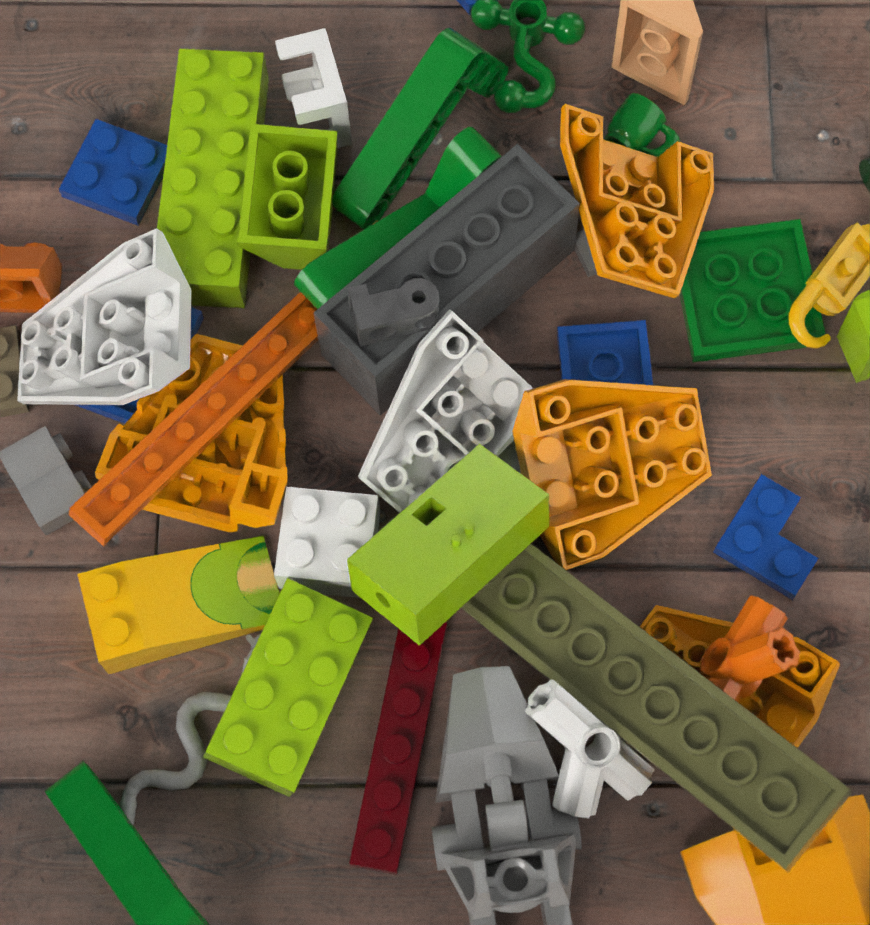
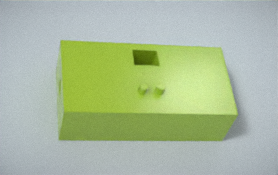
[347,444,549,646]

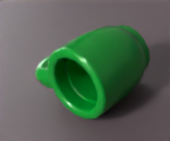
[605,93,680,157]

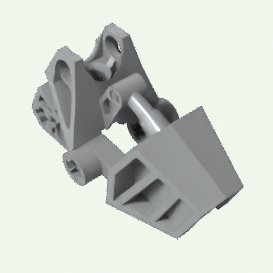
[431,666,582,925]

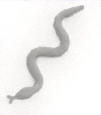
[120,634,261,825]

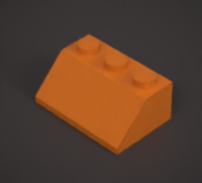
[0,243,62,313]

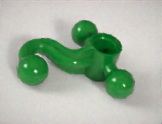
[471,0,585,114]

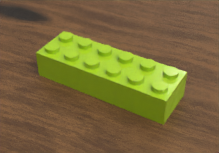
[157,49,269,308]

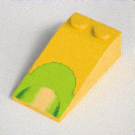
[77,536,280,674]

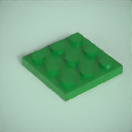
[680,219,826,363]

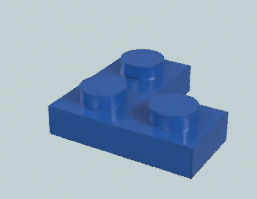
[713,474,818,600]

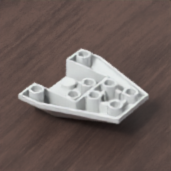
[17,228,191,405]
[358,309,534,513]

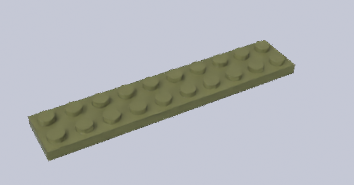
[461,544,852,872]

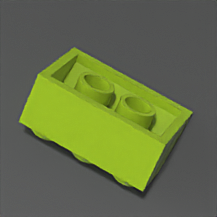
[237,124,338,270]

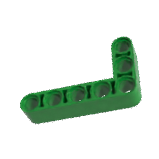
[332,28,509,230]
[294,127,502,309]
[45,760,210,925]

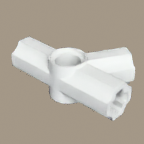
[525,679,655,818]

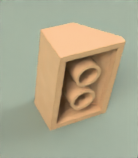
[611,0,703,106]

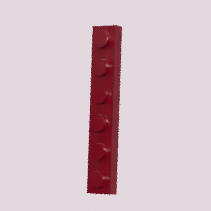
[349,619,449,875]

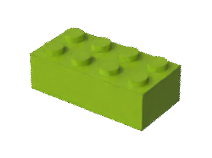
[203,578,373,797]

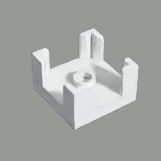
[275,28,352,148]

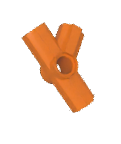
[700,595,800,702]

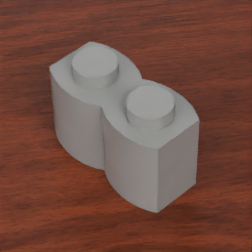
[0,426,92,536]

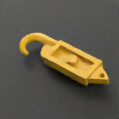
[788,222,870,349]

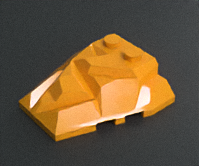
[95,334,288,533]

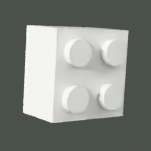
[274,487,380,598]

